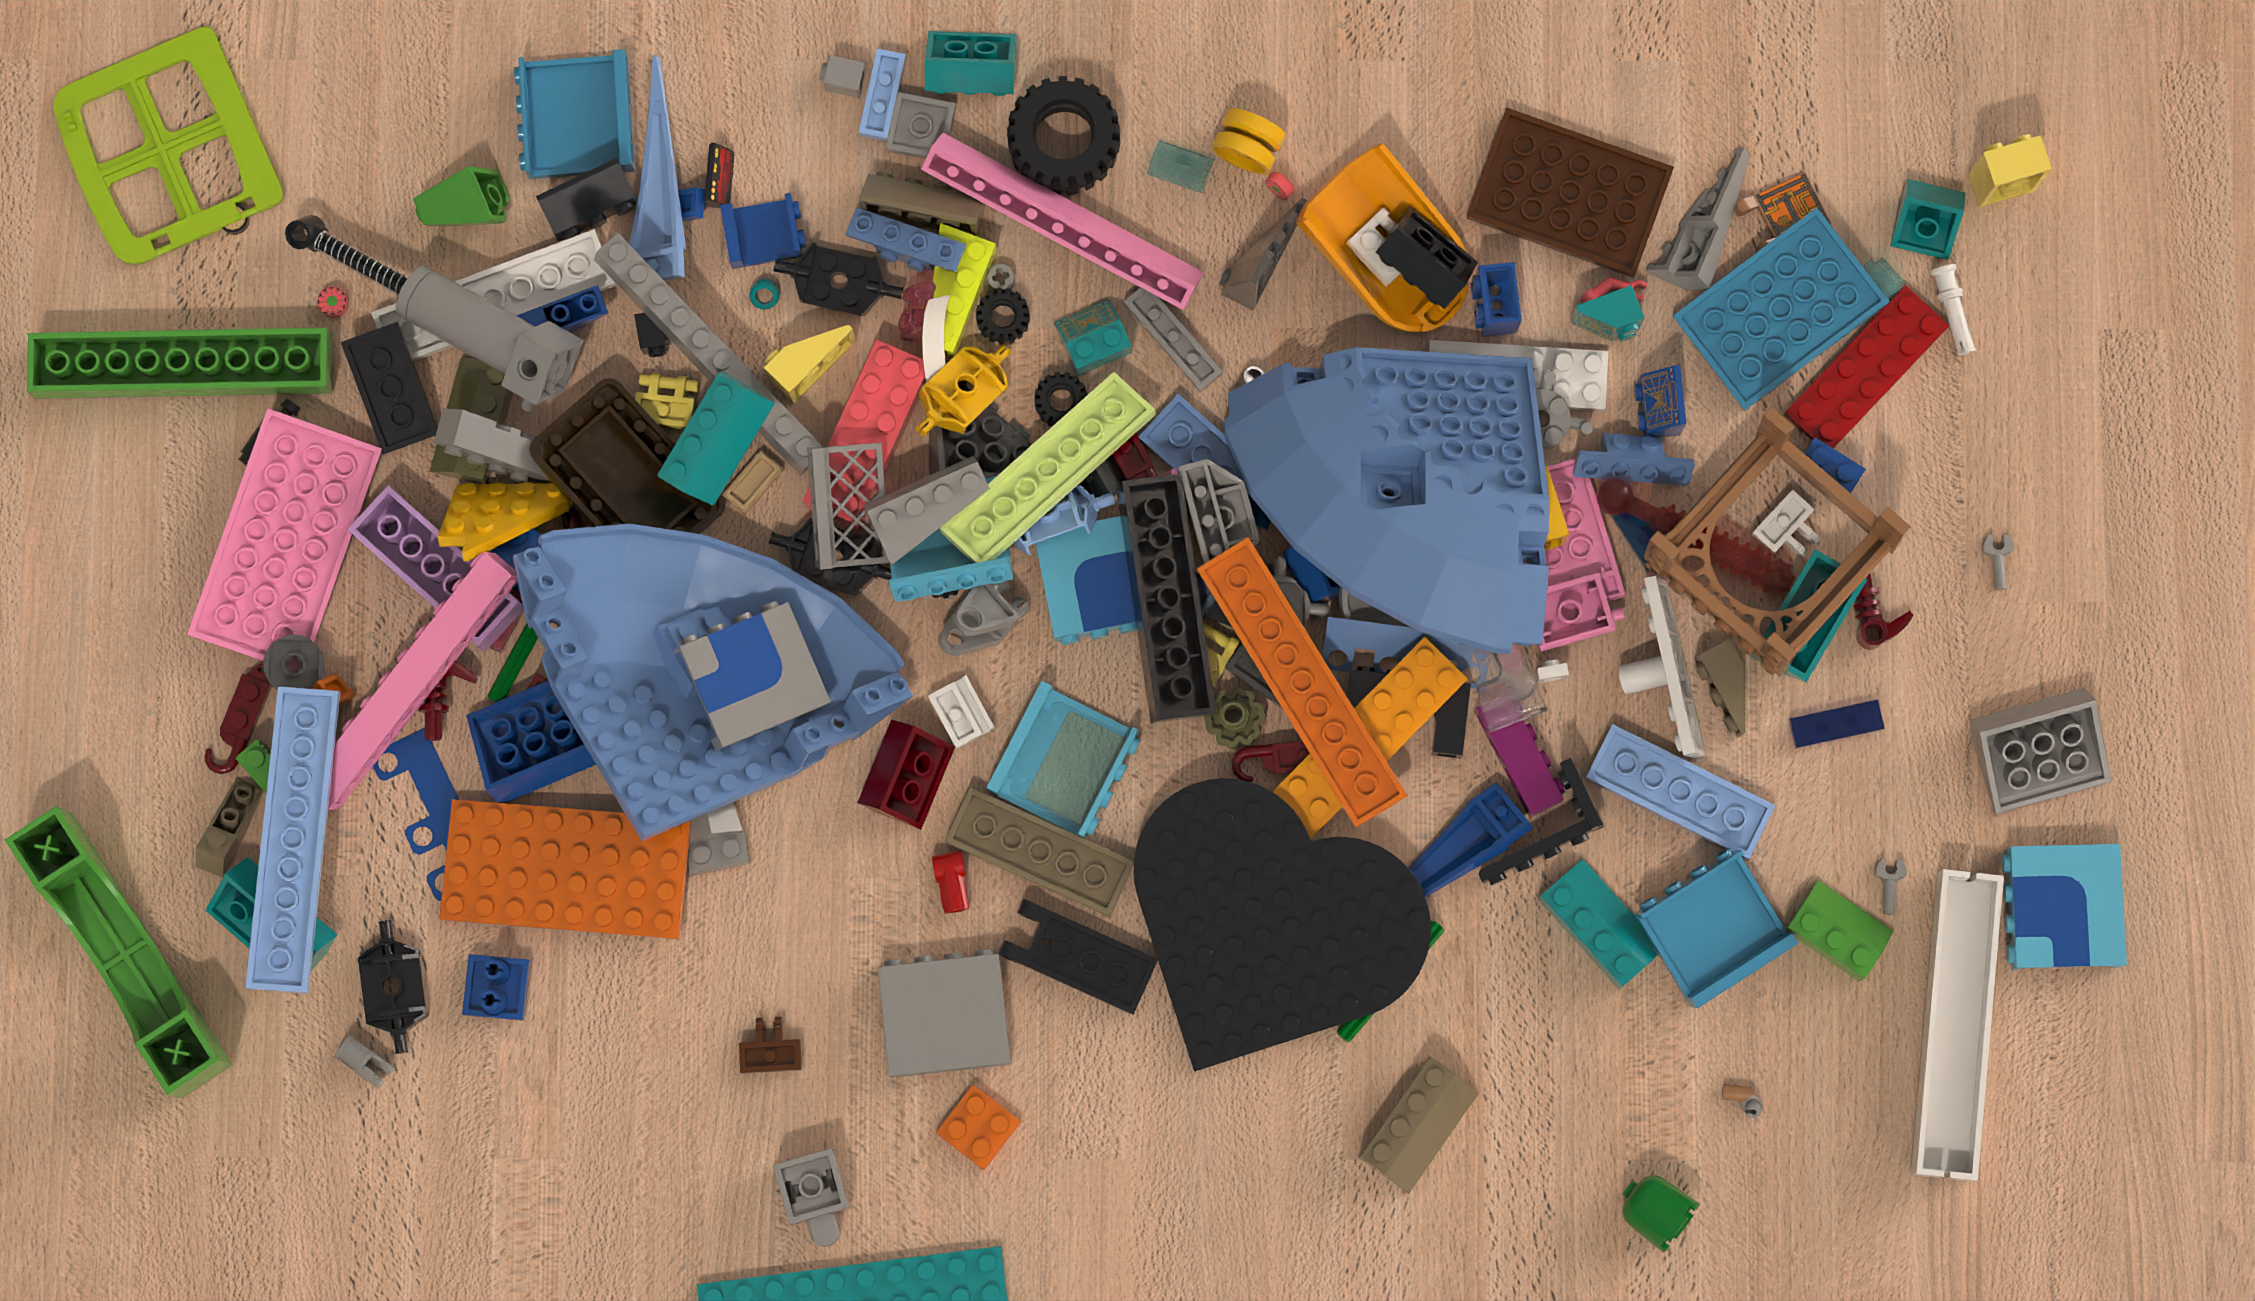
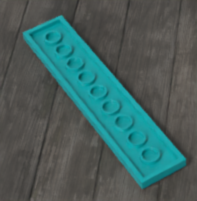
[697,1246,1008,1301]

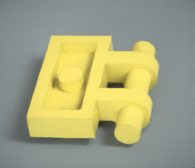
[635,372,700,429]

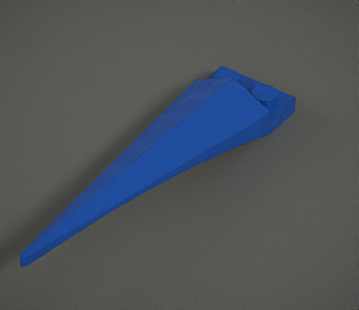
[1409,782,1532,897]

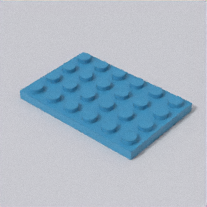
[1673,207,1890,411]

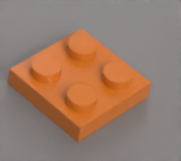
[936,1085,1021,1170]

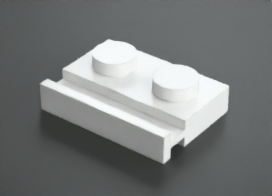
[928,675,995,750]

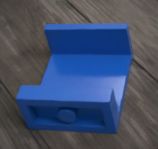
[720,193,806,269]

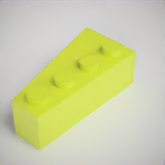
[931,223,997,359]

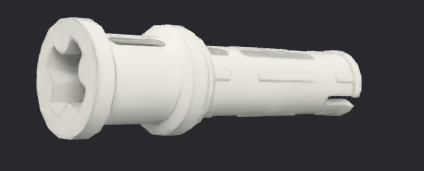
[1930,264,1976,356]

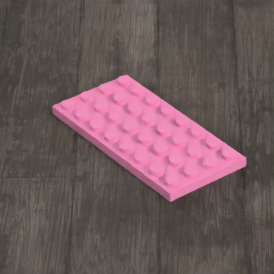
[187,408,382,672]

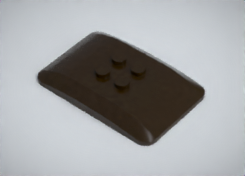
[529,378,725,534]

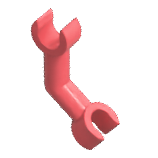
[1580,277,1647,303]

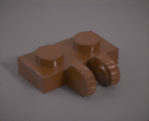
[739,1017,802,1074]

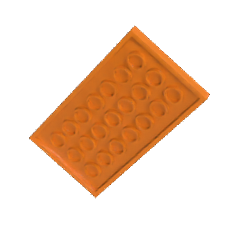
[439,799,691,940]

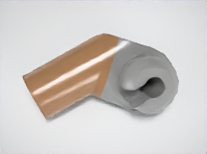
[1722,1084,1763,1118]

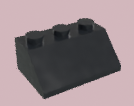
[536,158,638,242]
[1375,206,1478,309]

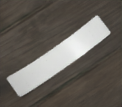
[922,295,950,383]

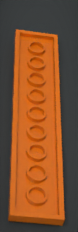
[1197,537,1408,827]

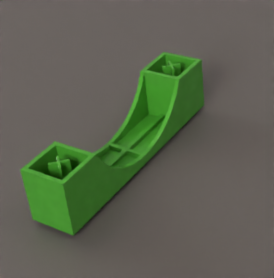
[4,806,233,1099]

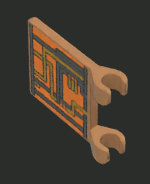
[1734,172,1832,253]

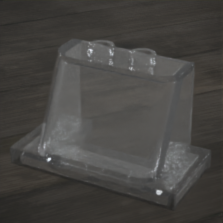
[1458,643,1547,732]

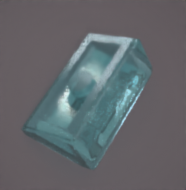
[1148,140,1215,193]

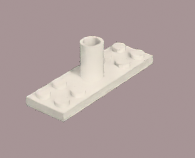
[1618,576,1706,759]

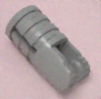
[335,1035,395,1089]

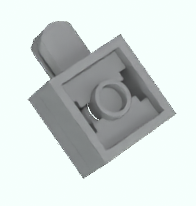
[773,1148,851,1247]

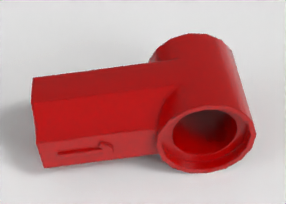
[931,851,970,914]

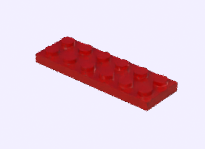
[1784,286,1950,449]

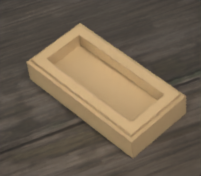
[722,450,784,515]

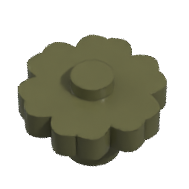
[1204,687,1266,750]

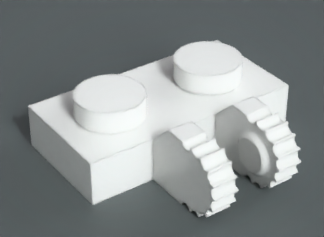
[1751,489,1820,558]

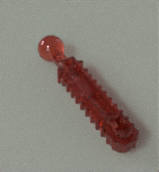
[1596,477,1795,596]

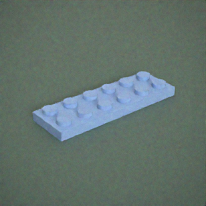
[1585,724,1776,860]

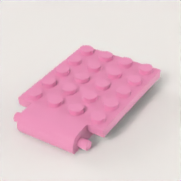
[1524,459,1626,652]

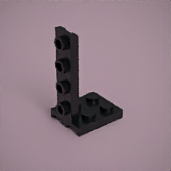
[1479,758,1604,886]

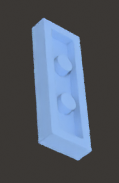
[859,49,906,141]

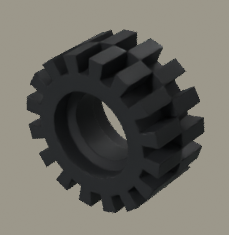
[976,288,1030,345]
[1034,372,1088,427]

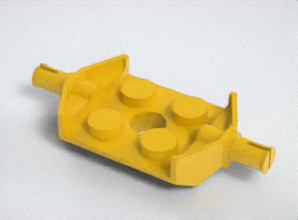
[915,344,1011,437]

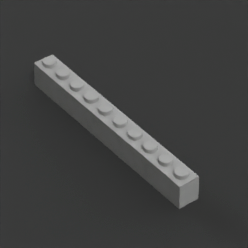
[594,233,823,476]

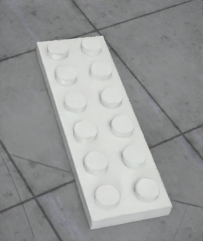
[1429,340,1609,412]

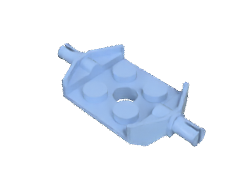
[1013,485,1116,556]

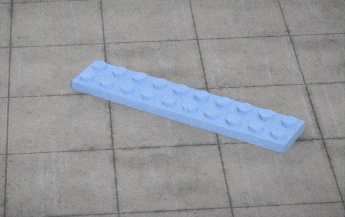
[245,686,340,994]

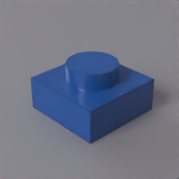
[678,187,705,222]

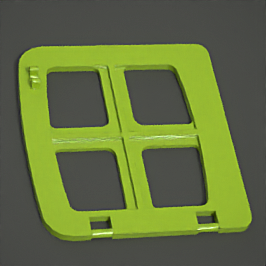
[53,26,284,265]

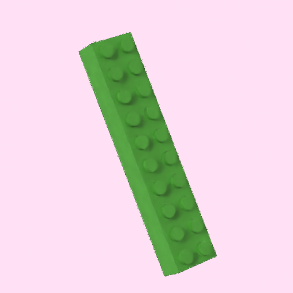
[27,328,333,399]

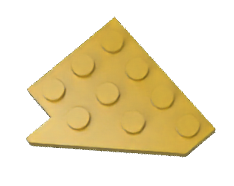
[438,482,571,561]

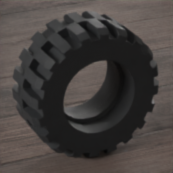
[1007,76,1120,195]

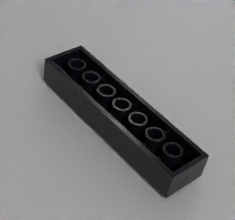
[1116,474,1216,724]

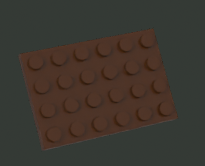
[1466,107,1674,278]

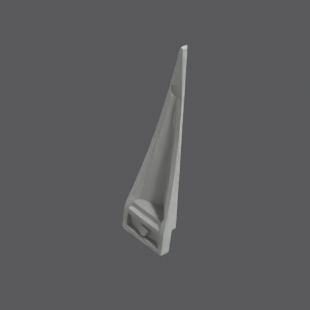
[687,802,750,876]

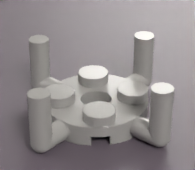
[1536,368,1593,448]
[1267,556,1330,625]

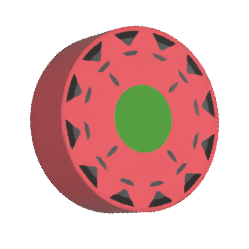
[1265,172,1294,200]
[317,287,349,318]

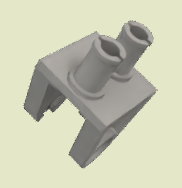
[938,580,1029,656]

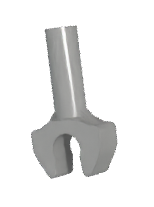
[1982,533,2014,590]
[1874,858,1906,915]

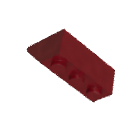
[857,719,955,830]

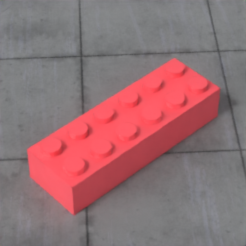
[803,339,926,531]

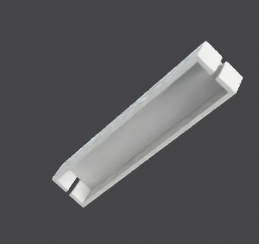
[1911,869,2004,1182]

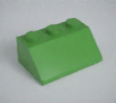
[1785,880,1893,981]

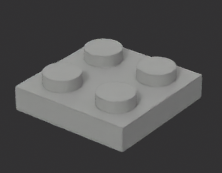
[886,92,956,159]

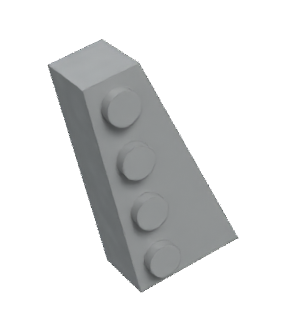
[434,408,550,483]
[863,456,990,565]

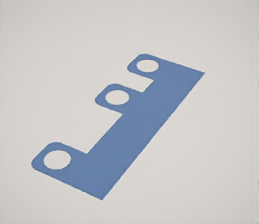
[1322,617,1491,689]

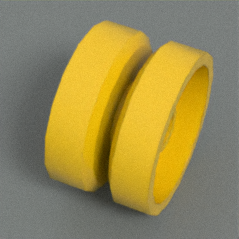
[1210,108,1286,175]

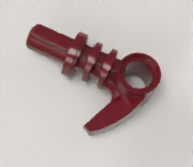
[1853,574,1914,650]
[418,661,478,741]

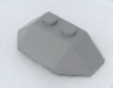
[1178,459,1260,564]

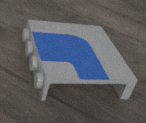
[673,601,831,751]

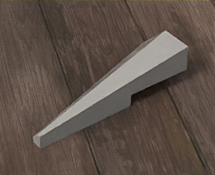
[1646,148,1750,290]

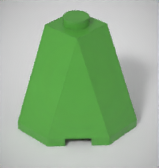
[413,166,510,227]

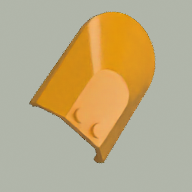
[1296,143,1469,332]

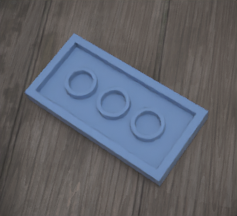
[1138,394,1249,494]

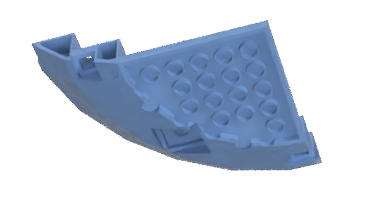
[1223,347,1549,654]
[513,524,913,841]

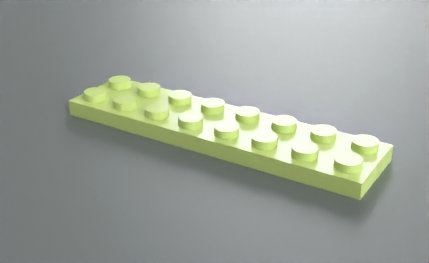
[940,372,1156,563]

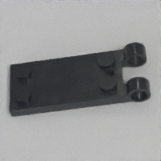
[999,899,1158,1015]

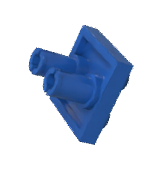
[462,954,531,1021]

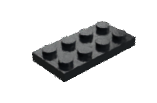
[341,322,438,454]

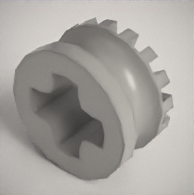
[987,264,1014,291]

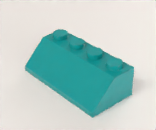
[657,371,775,505]
[1751,549,1868,682]
[205,857,337,971]
[1538,859,1658,989]

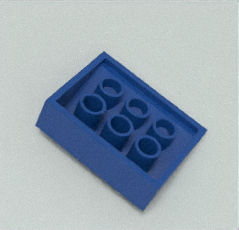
[466,680,596,803]

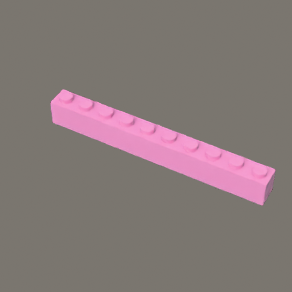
[921,133,1204,310]
[328,552,518,810]

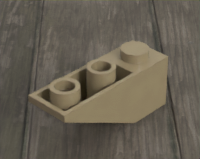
[1694,638,1746,738]
[195,779,264,878]

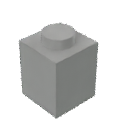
[820,55,866,98]

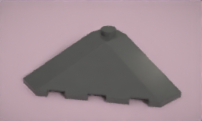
[1219,198,1307,311]
[929,380,1032,478]

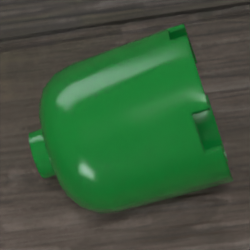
[1622,1175,1700,1253]

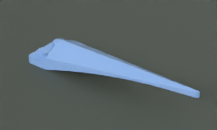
[629,55,686,281]

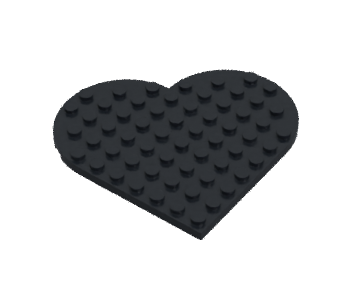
[1133,778,1431,1072]

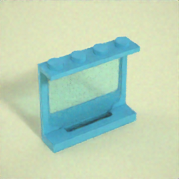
[986,681,1141,839]

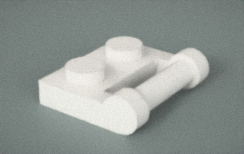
[1346,207,1400,287]

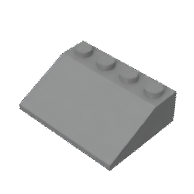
[1969,688,2111,814]

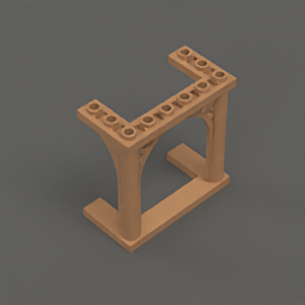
[1644,406,1911,677]

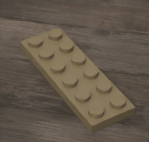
[945,787,1134,917]

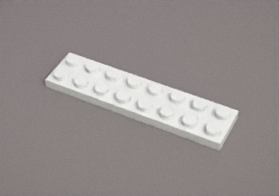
[371,229,616,362]

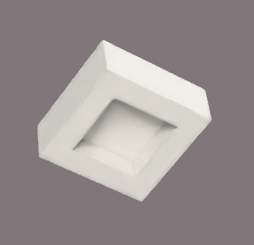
[1535,660,1569,684]

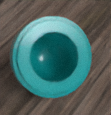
[749,278,779,310]

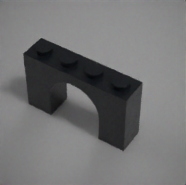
[1347,666,1471,759]

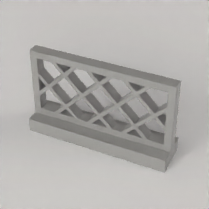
[807,442,889,570]

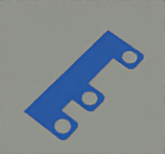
[373,728,459,901]

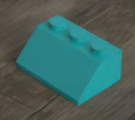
[925,31,1017,96]

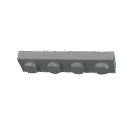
[1124,287,1223,393]

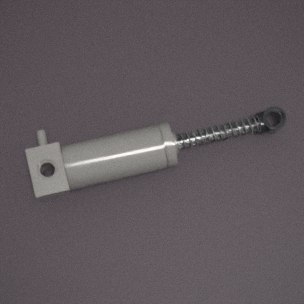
[285,215,583,412]

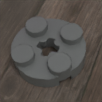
[263,634,324,690]

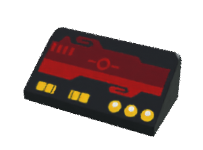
[704,142,735,208]

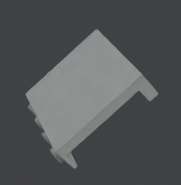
[878,949,1011,1078]

